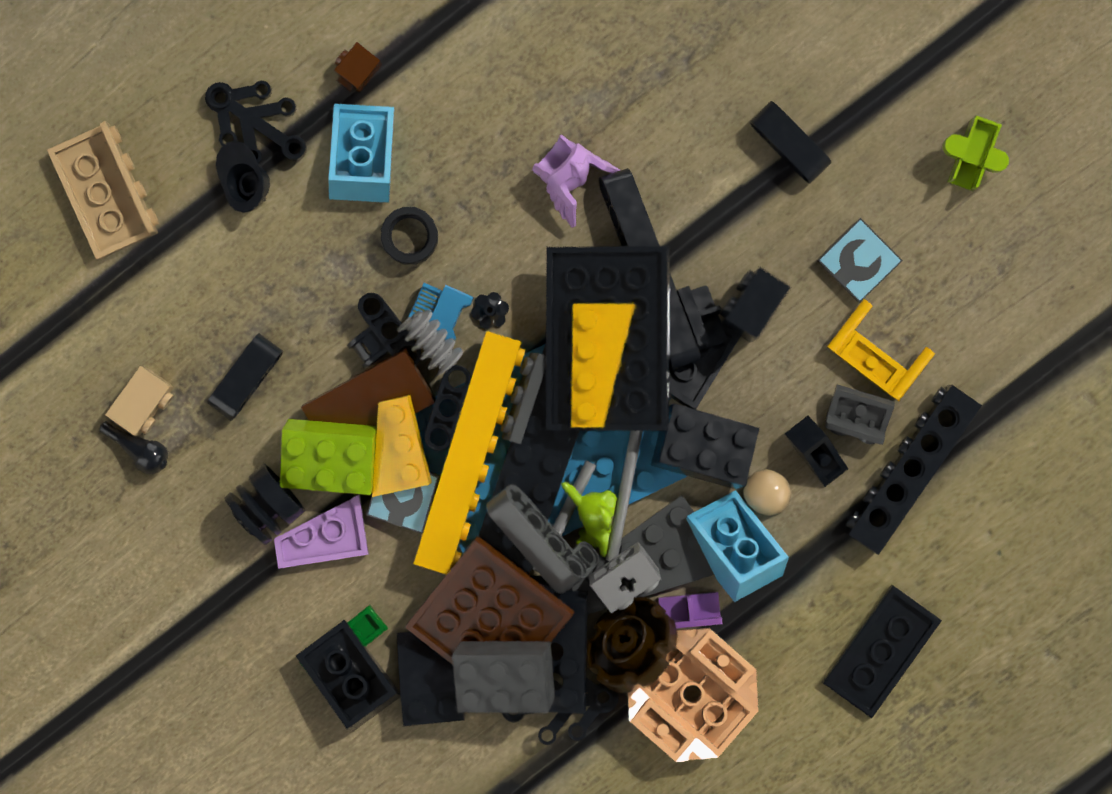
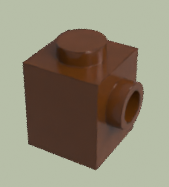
[334,42,382,92]

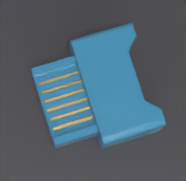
[408,283,474,340]

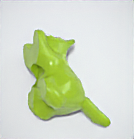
[561,482,617,557]

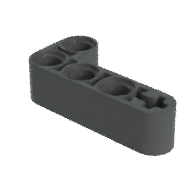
[487,485,599,593]

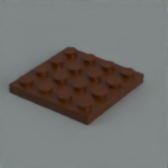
[405,536,575,665]

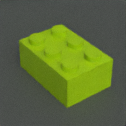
[280,419,377,495]

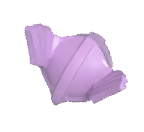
[532,134,621,227]

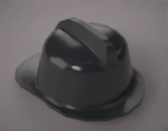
[216,141,270,213]

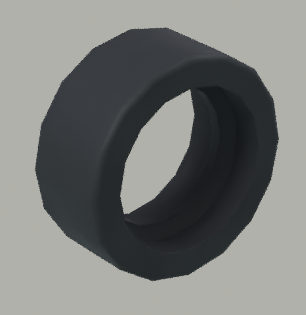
[381,207,438,265]

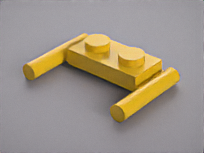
[827,299,935,402]

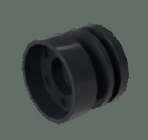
[224,464,306,545]

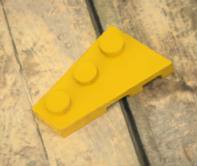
[372,395,432,497]

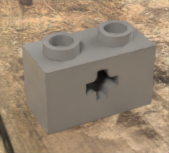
[589,542,661,613]

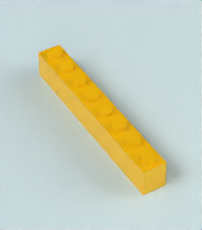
[414,331,525,575]

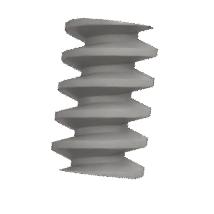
[397,310,463,377]

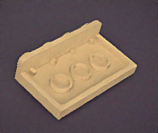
[47,121,159,260]

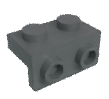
[825,384,895,445]

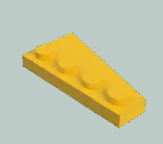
[572,304,636,427]

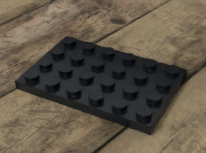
[546,246,669,431]

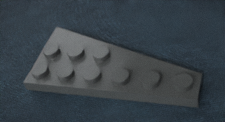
[569,495,714,614]

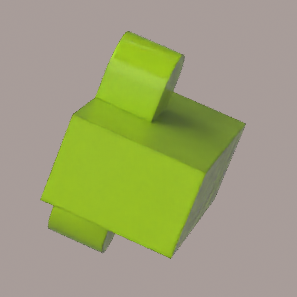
[942,115,1009,191]

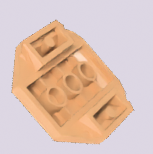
[627,628,758,762]

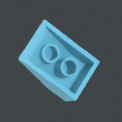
[329,104,394,203]
[686,490,789,602]

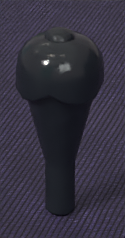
[99,421,168,475]

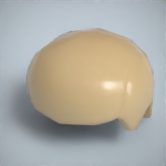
[743,469,792,516]

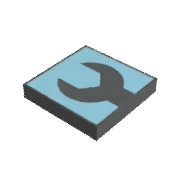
[817,218,903,303]
[367,472,441,534]

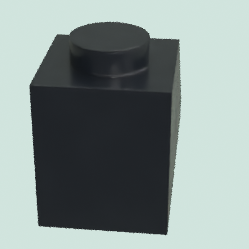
[785,415,849,487]

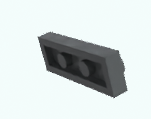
[501,352,546,444]

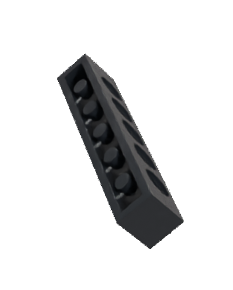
[846,385,982,555]

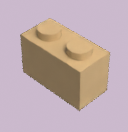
[105,366,174,436]

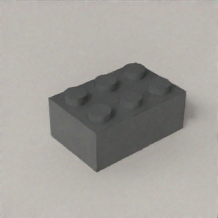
[452,641,555,713]

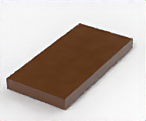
[301,349,436,426]

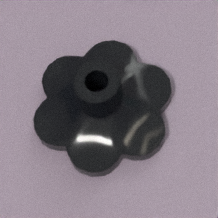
[472,292,509,329]

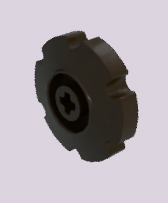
[586,597,677,693]

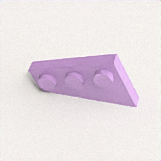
[274,495,369,569]

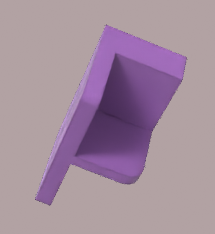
[658,592,723,628]

